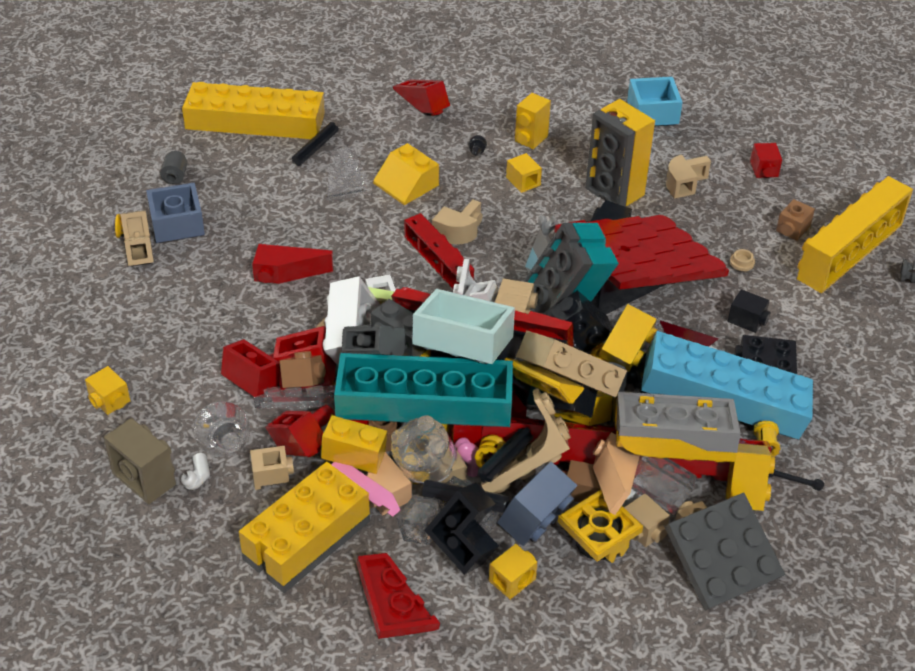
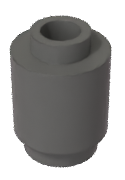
[160,151,187,184]

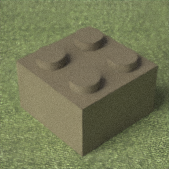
[104,418,176,504]

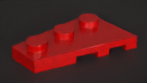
[356,553,440,639]

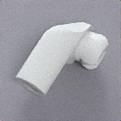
[181,453,210,490]

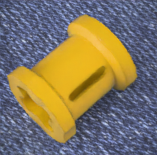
[754,421,780,457]

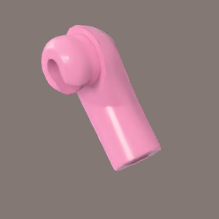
[455,438,480,477]

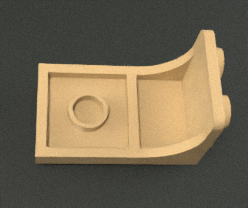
[481,388,571,494]

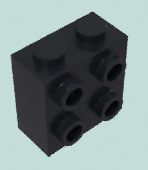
[542,290,612,353]
[734,335,797,374]

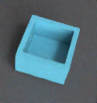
[627,77,683,126]

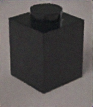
[727,289,771,333]

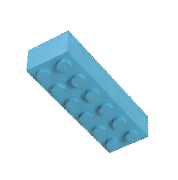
[641,331,813,439]

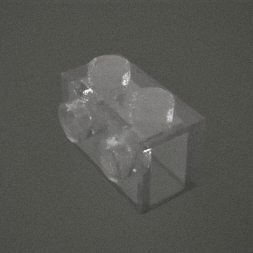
[632,455,697,515]

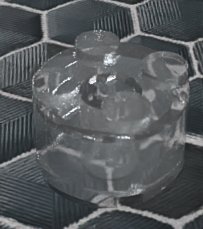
[391,415,457,485]

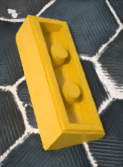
[505,358,584,404]

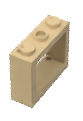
[516,331,627,397]

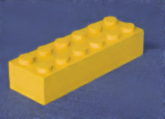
[182,82,325,139]
[797,176,913,294]

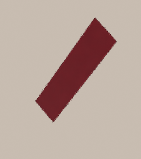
[655,319,719,347]

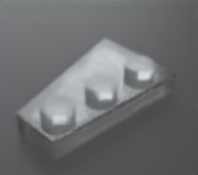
[253,385,336,408]

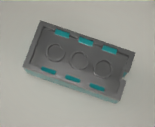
[523,223,619,314]

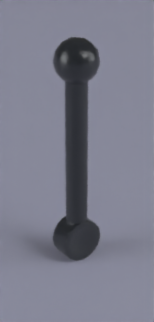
[769,469,824,491]

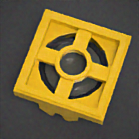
[558,490,643,563]

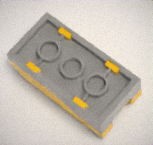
[615,392,741,462]

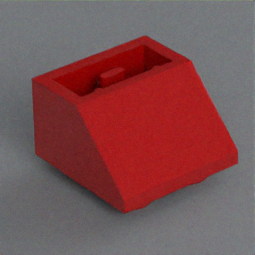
[273,326,336,398]

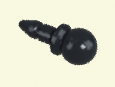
[469,135,487,156]

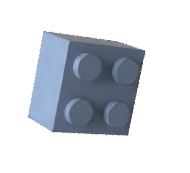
[146,183,205,243]
[497,462,578,547]

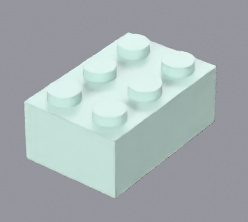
[412,289,515,364]

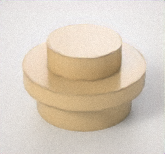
[730,249,755,271]

